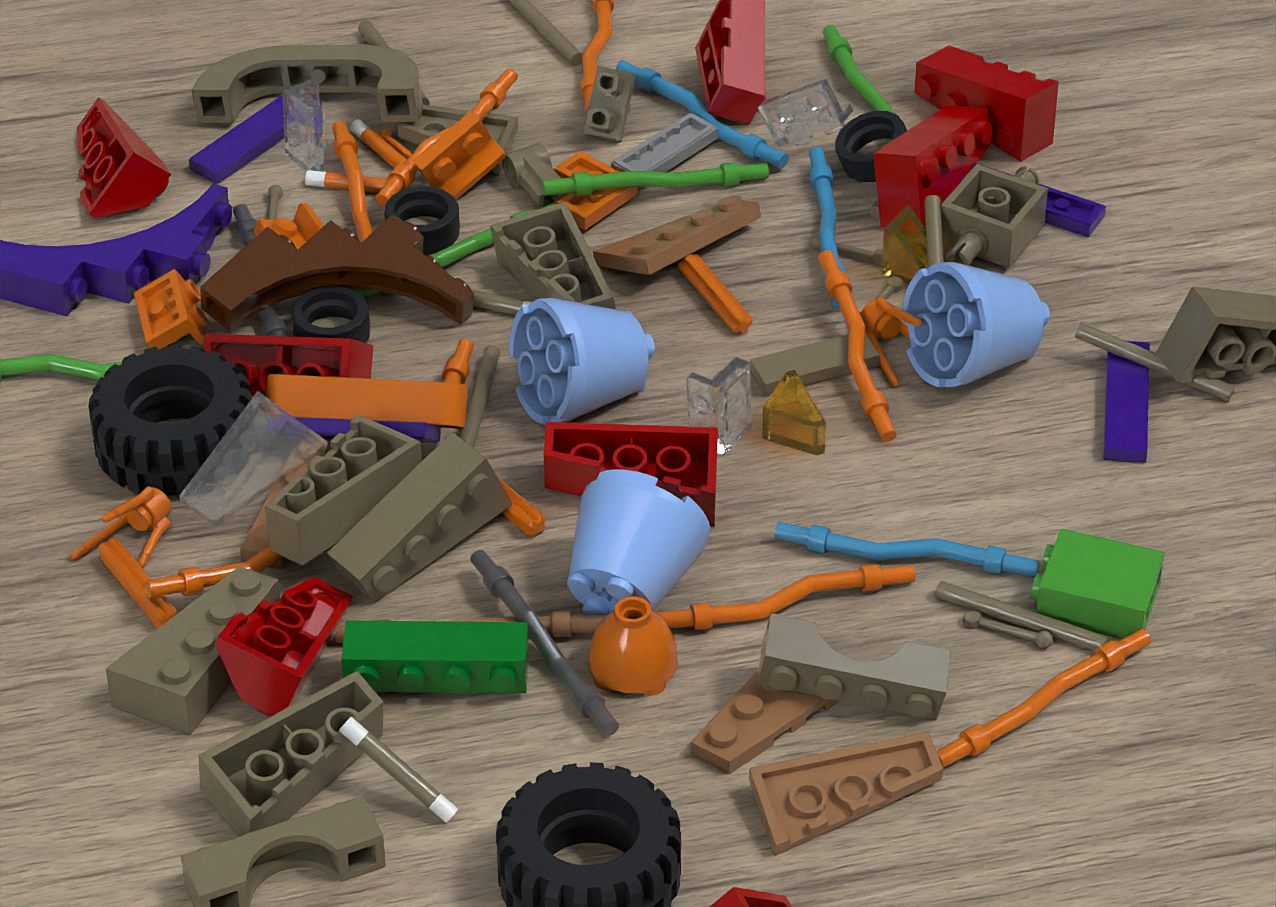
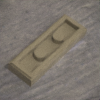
[750,333,880,396]

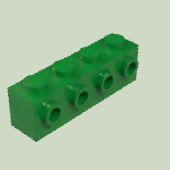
[341,620,529,693]

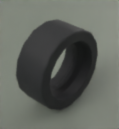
[835,111,907,182]
[384,186,460,255]
[292,286,370,343]

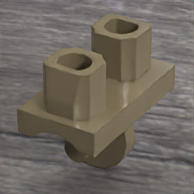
[583,66,636,141]

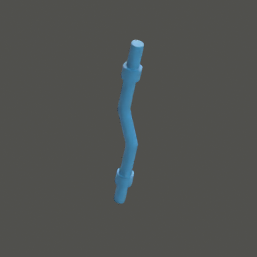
[616,60,789,168]
[809,147,846,309]
[774,521,1040,578]

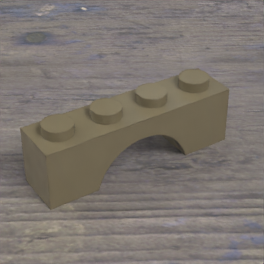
[757,613,950,720]
[181,796,386,907]

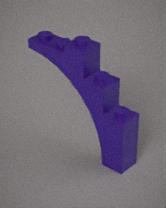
[0,184,232,316]

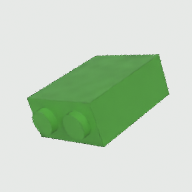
[1031,528,1165,639]

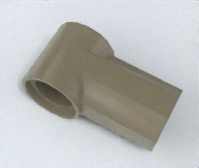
[502,143,567,207]

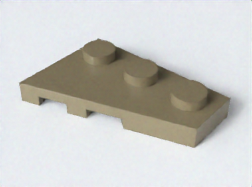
[397,105,518,174]

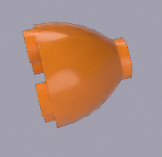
[589,596,678,696]

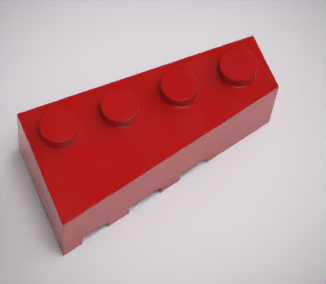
[914,45,1059,162]
[874,105,993,231]
[543,422,718,527]

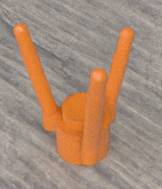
[860,297,922,387]
[70,486,172,569]

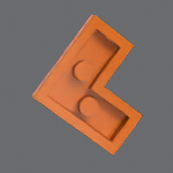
[554,151,638,230]

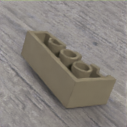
[490,202,616,309]
[1156,286,1276,383]
[265,414,422,565]
[327,432,513,603]
[106,566,280,735]
[198,671,383,837]

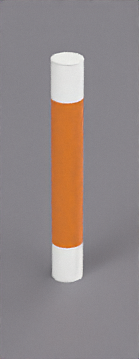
[350,119,426,186]
[305,170,422,193]

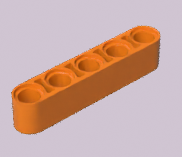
[264,374,468,429]

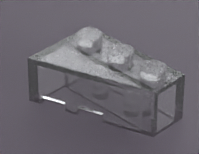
[179,391,328,527]

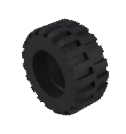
[88,345,256,498]
[496,762,681,907]

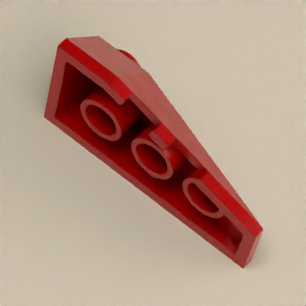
[77,97,171,218]
[203,334,374,403]
[215,577,354,716]

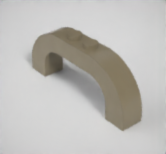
[191,45,423,123]

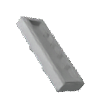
[611,112,718,189]

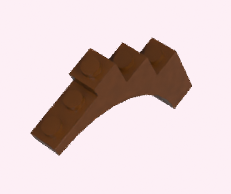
[200,214,474,332]

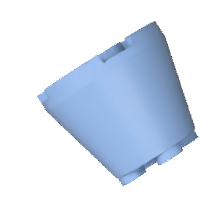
[902,262,1050,387]
[509,298,655,425]
[567,469,710,615]

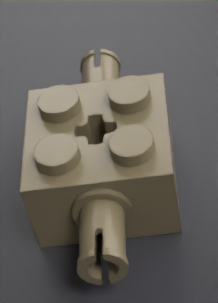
[941,164,1048,268]

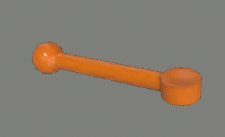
[378,129,412,159]

